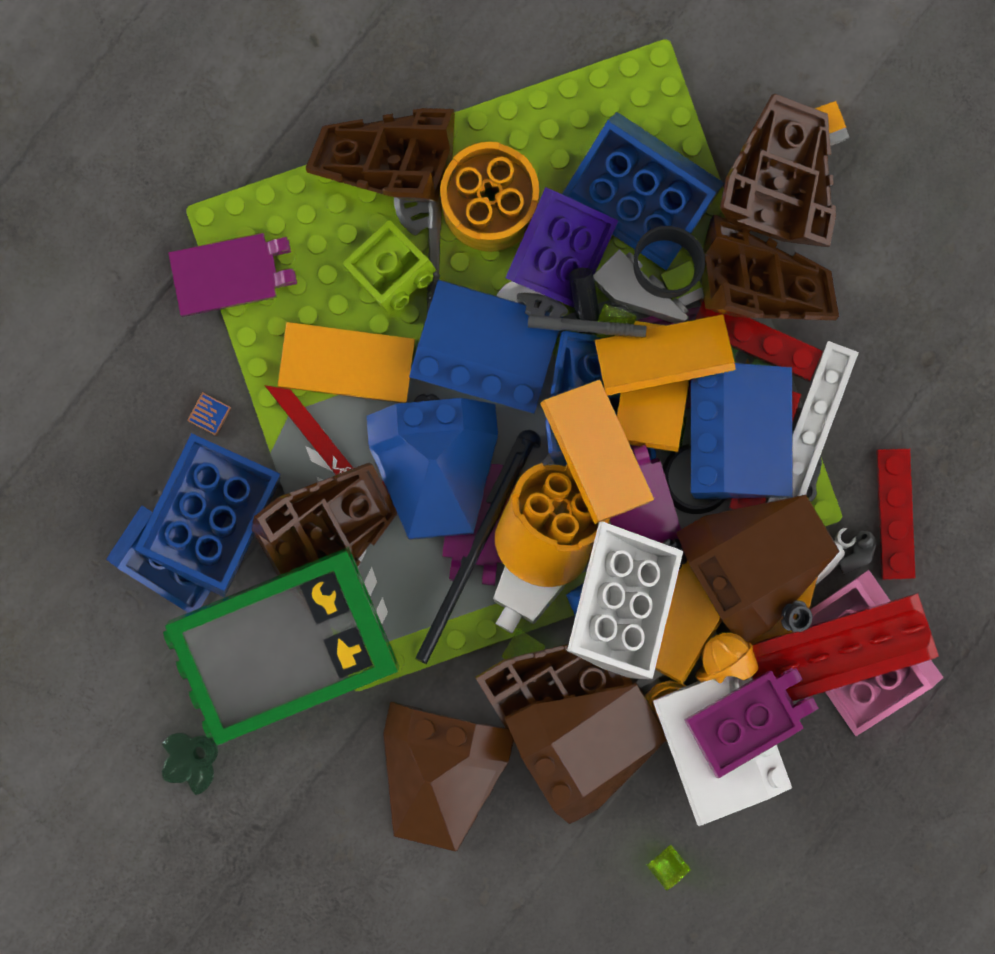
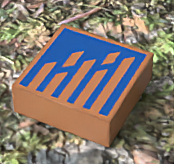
[187,392,232,436]

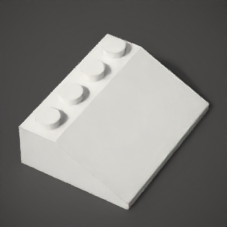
[567,521,683,679]
[653,676,792,826]

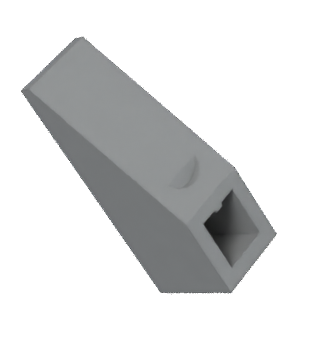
[593,249,689,324]

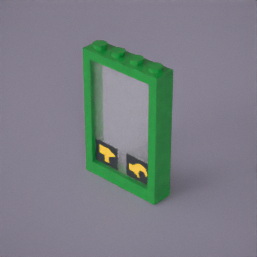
[163,547,399,746]

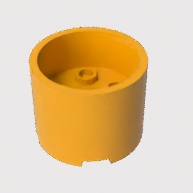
[440,142,539,252]
[495,463,610,587]

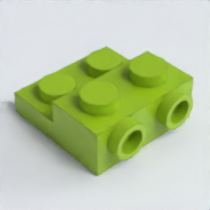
[342,219,436,313]

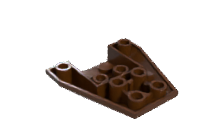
[676,495,840,642]

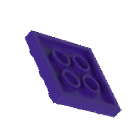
[505,187,618,308]

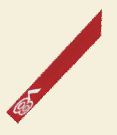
[264,385,353,475]

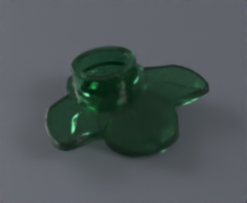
[162,733,218,795]

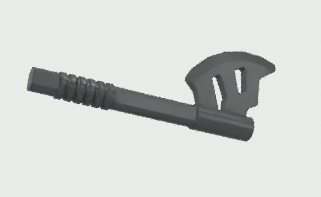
[394,197,442,313]
[517,293,646,337]

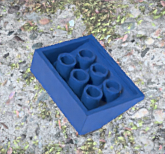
[562,112,724,270]
[409,279,563,414]
[691,363,793,499]
[134,433,280,598]

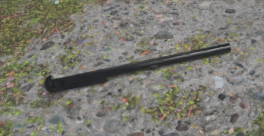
[415,430,541,664]

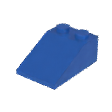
[106,505,211,612]

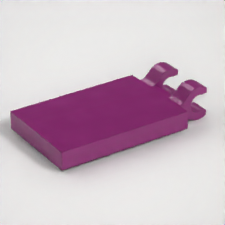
[168,233,297,317]
[609,445,681,543]
[442,464,517,586]
[684,668,819,778]

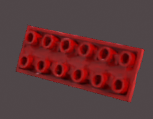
[752,593,939,702]

